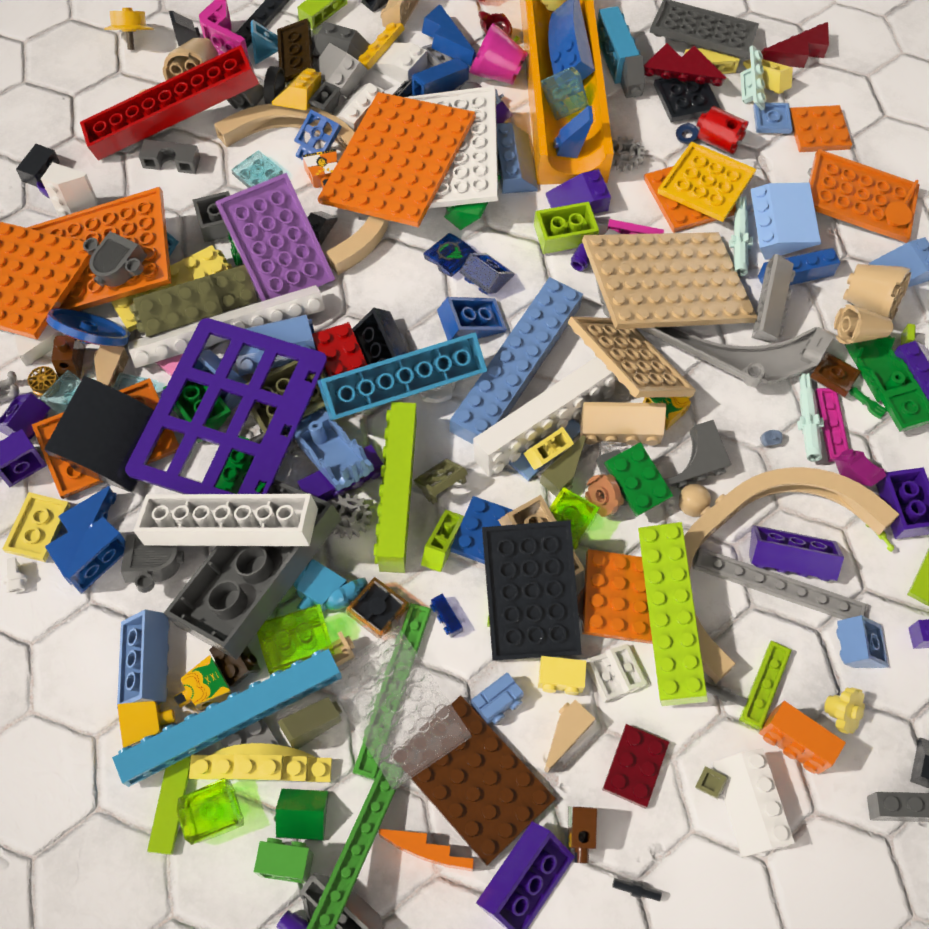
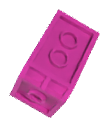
[199,0,249,58]

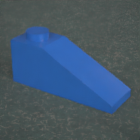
[553,106,593,158]

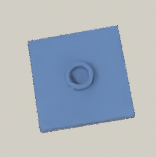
[753,102,792,134]

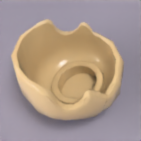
[679,484,711,517]

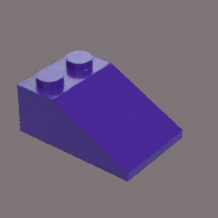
[546,169,611,214]

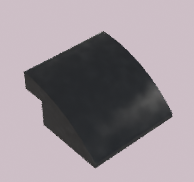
[44,376,165,493]

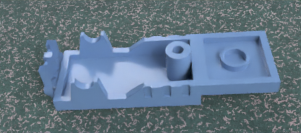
[285,408,374,491]

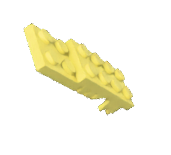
[111,245,233,332]

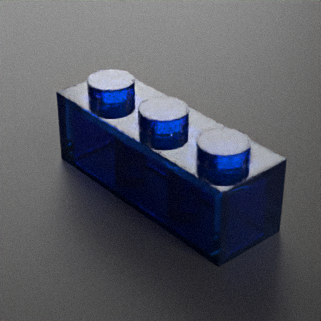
[430,593,463,638]

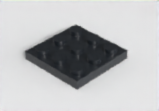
[653,78,720,122]

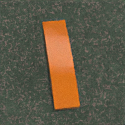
[379,829,474,871]

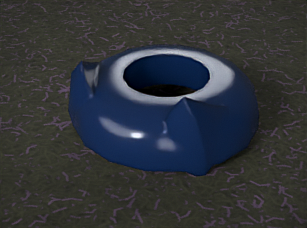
[676,123,699,144]

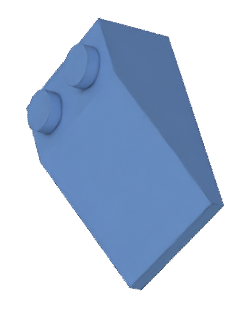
[868,237,929,287]

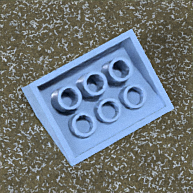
[751,183,821,260]

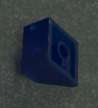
[459,253,515,295]

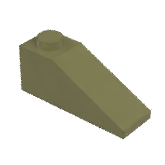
[540,435,586,498]

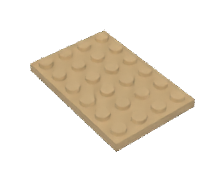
[568,316,696,398]

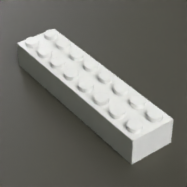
[473,357,616,477]
[134,494,318,546]

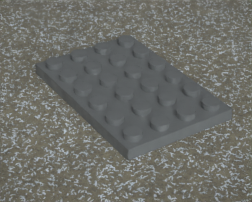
[649,0,759,59]

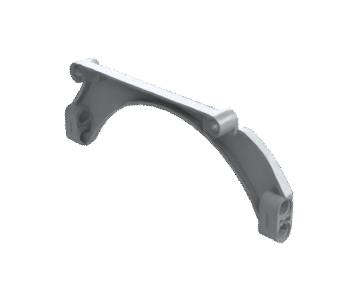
[596,228,835,387]

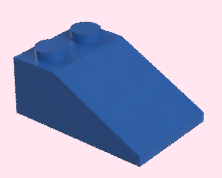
[437,297,507,341]
[65,516,126,594]

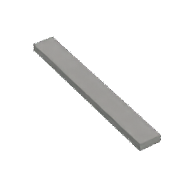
[693,548,867,620]

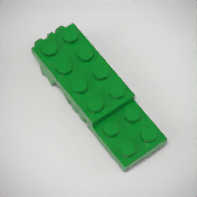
[844,335,929,432]

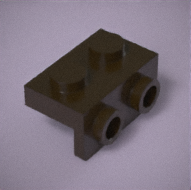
[209,646,261,687]

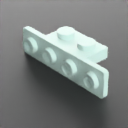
[740,45,766,110]

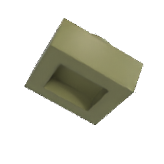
[695,766,728,800]

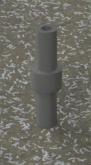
[705,682,748,707]

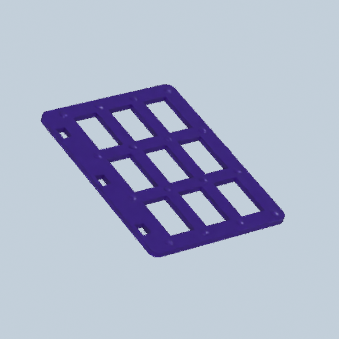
[125,318,327,494]

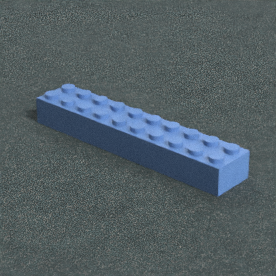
[450,277,583,444]

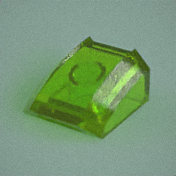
[176,778,244,845]

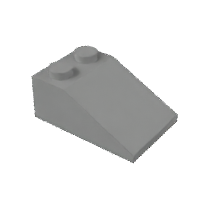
[313,43,368,98]

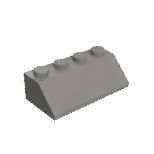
[751,254,795,342]

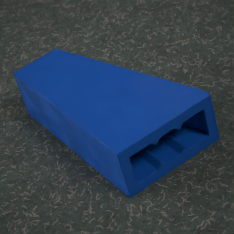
[412,58,469,96]

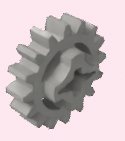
[611,136,645,172]
[331,493,372,539]

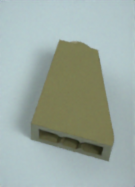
[278,697,342,749]

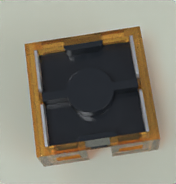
[346,577,409,641]

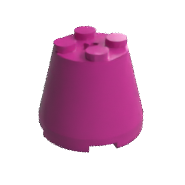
[469,23,528,85]

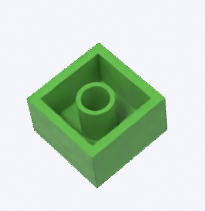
[253,838,314,884]

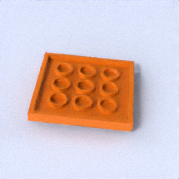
[644,166,736,233]
[582,549,653,644]

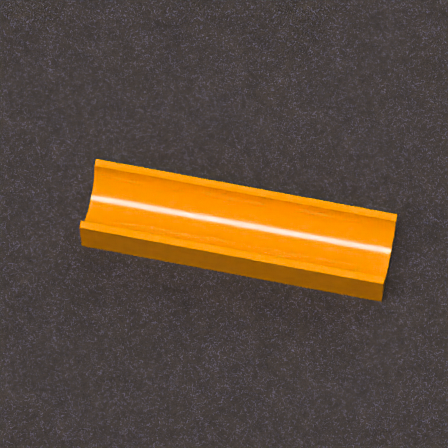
[520,0,614,185]

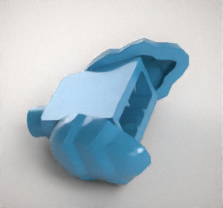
[293,559,368,615]

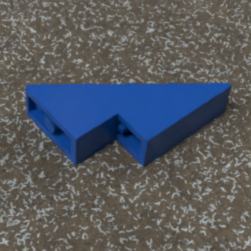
[422,5,476,66]
[45,486,117,585]

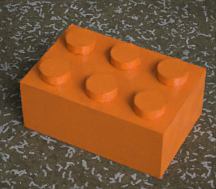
[759,701,846,774]

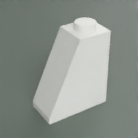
[14,324,67,366]

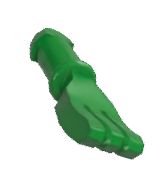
[849,387,887,419]

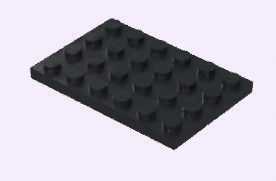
[482,520,582,661]

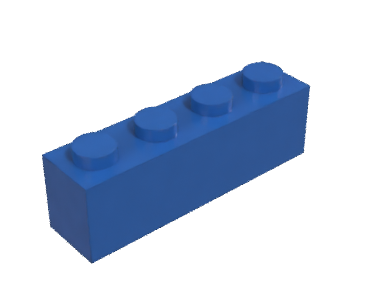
[758,248,841,286]

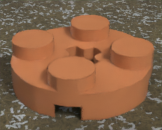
[585,474,624,517]

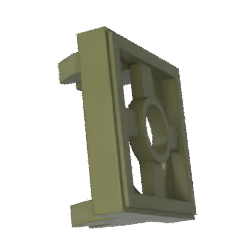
[413,459,468,504]

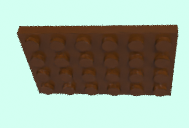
[392,695,556,866]

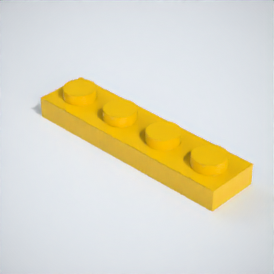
[358,23,405,70]

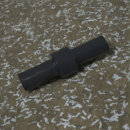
[612,878,662,902]

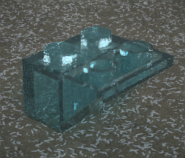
[541,66,589,120]

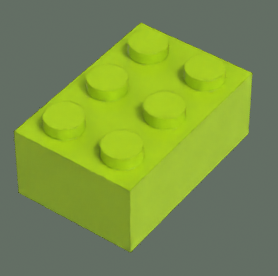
[534,202,599,254]

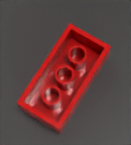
[312,322,367,377]

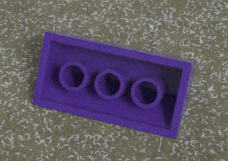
[894,341,929,401]
[749,525,844,581]
[476,821,575,929]

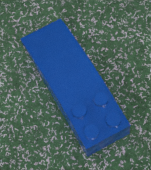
[548,0,595,91]

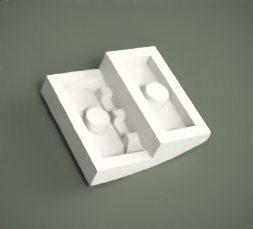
[586,644,647,703]

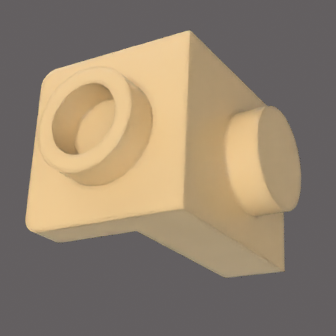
[320,631,355,667]

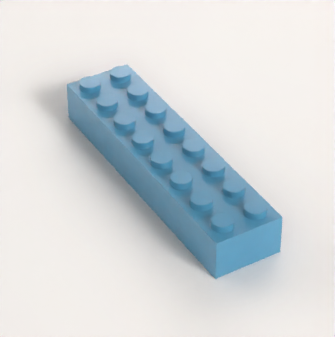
[317,332,487,420]

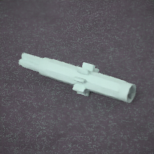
[729,196,753,277]
[797,373,824,462]

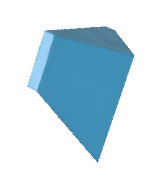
[251,20,278,65]

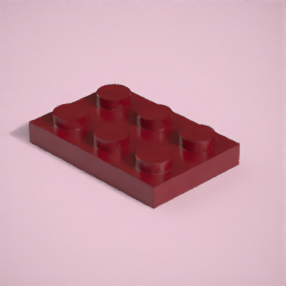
[602,724,669,809]

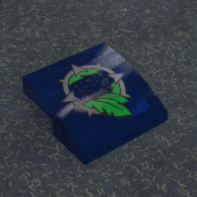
[423,233,478,277]

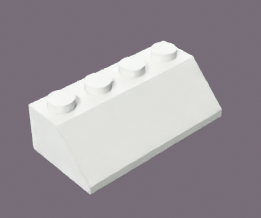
[713,748,795,857]

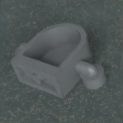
[83,231,147,287]
[121,534,184,593]

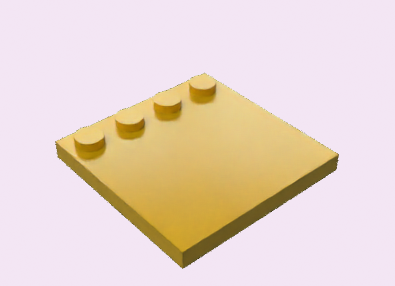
[658,142,756,222]

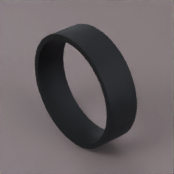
[264,66,285,104]

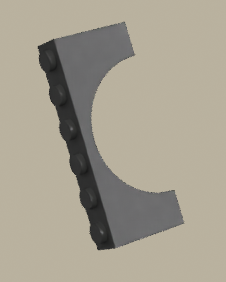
[596,420,732,507]

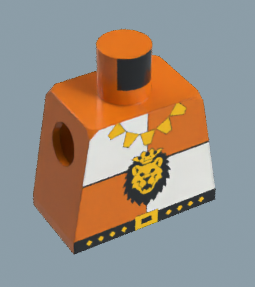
[302,149,338,189]

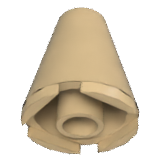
[834,304,893,344]

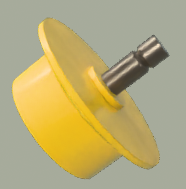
[104,8,154,50]

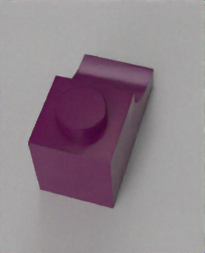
[834,449,886,487]

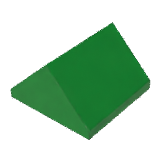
[276,789,329,841]

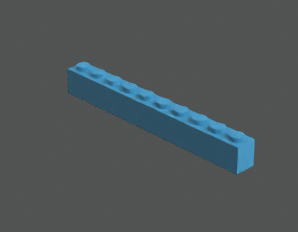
[112,648,342,787]

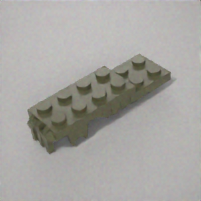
[129,264,258,337]

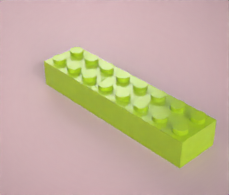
[374,402,417,573]
[638,522,708,706]

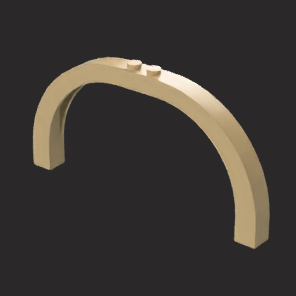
[214,103,390,275]
[684,467,899,684]

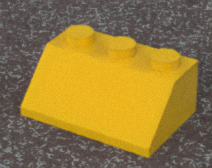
[272,68,321,110]

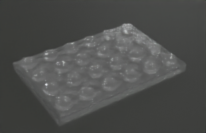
[329,626,472,790]

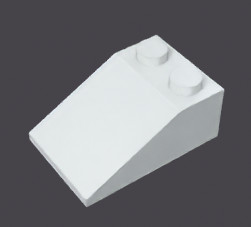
[371,43,427,83]

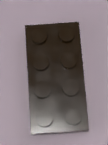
[277,18,314,83]

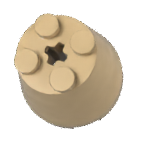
[162,38,219,80]
[843,264,911,320]

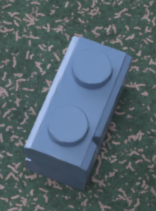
[471,673,524,725]

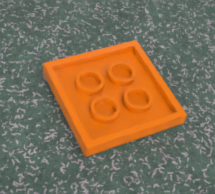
[790,105,852,152]

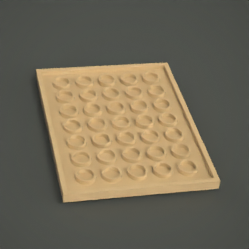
[582,232,757,329]

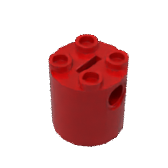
[696,106,749,155]

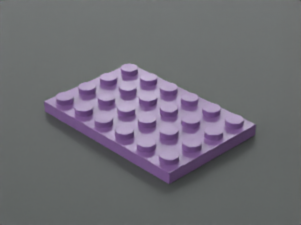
[215,172,335,301]

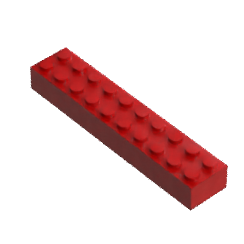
[80,45,260,161]

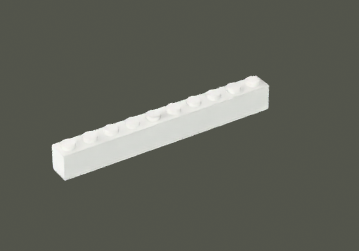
[127,285,326,368]

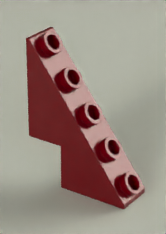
[761,22,829,68]
[644,43,726,87]

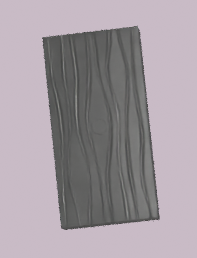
[164,480,342,660]

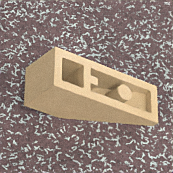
[94,345,129,389]
[544,700,596,773]

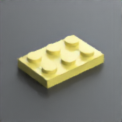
[2,492,71,562]

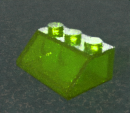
[257,604,335,674]

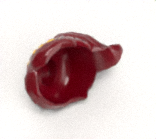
[478,11,512,37]

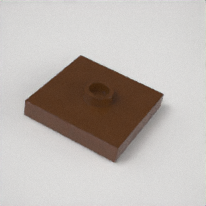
[810,352,861,397]

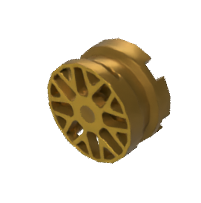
[28,366,61,398]

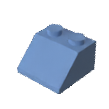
[836,615,889,668]

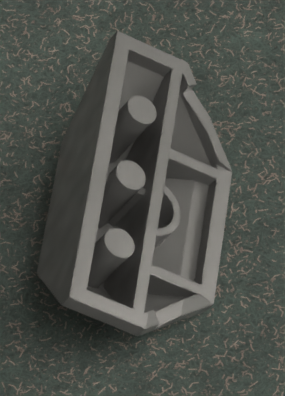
[311,22,370,60]
[299,872,384,929]

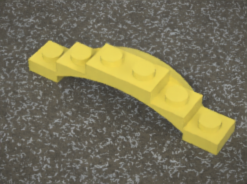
[189,743,332,783]

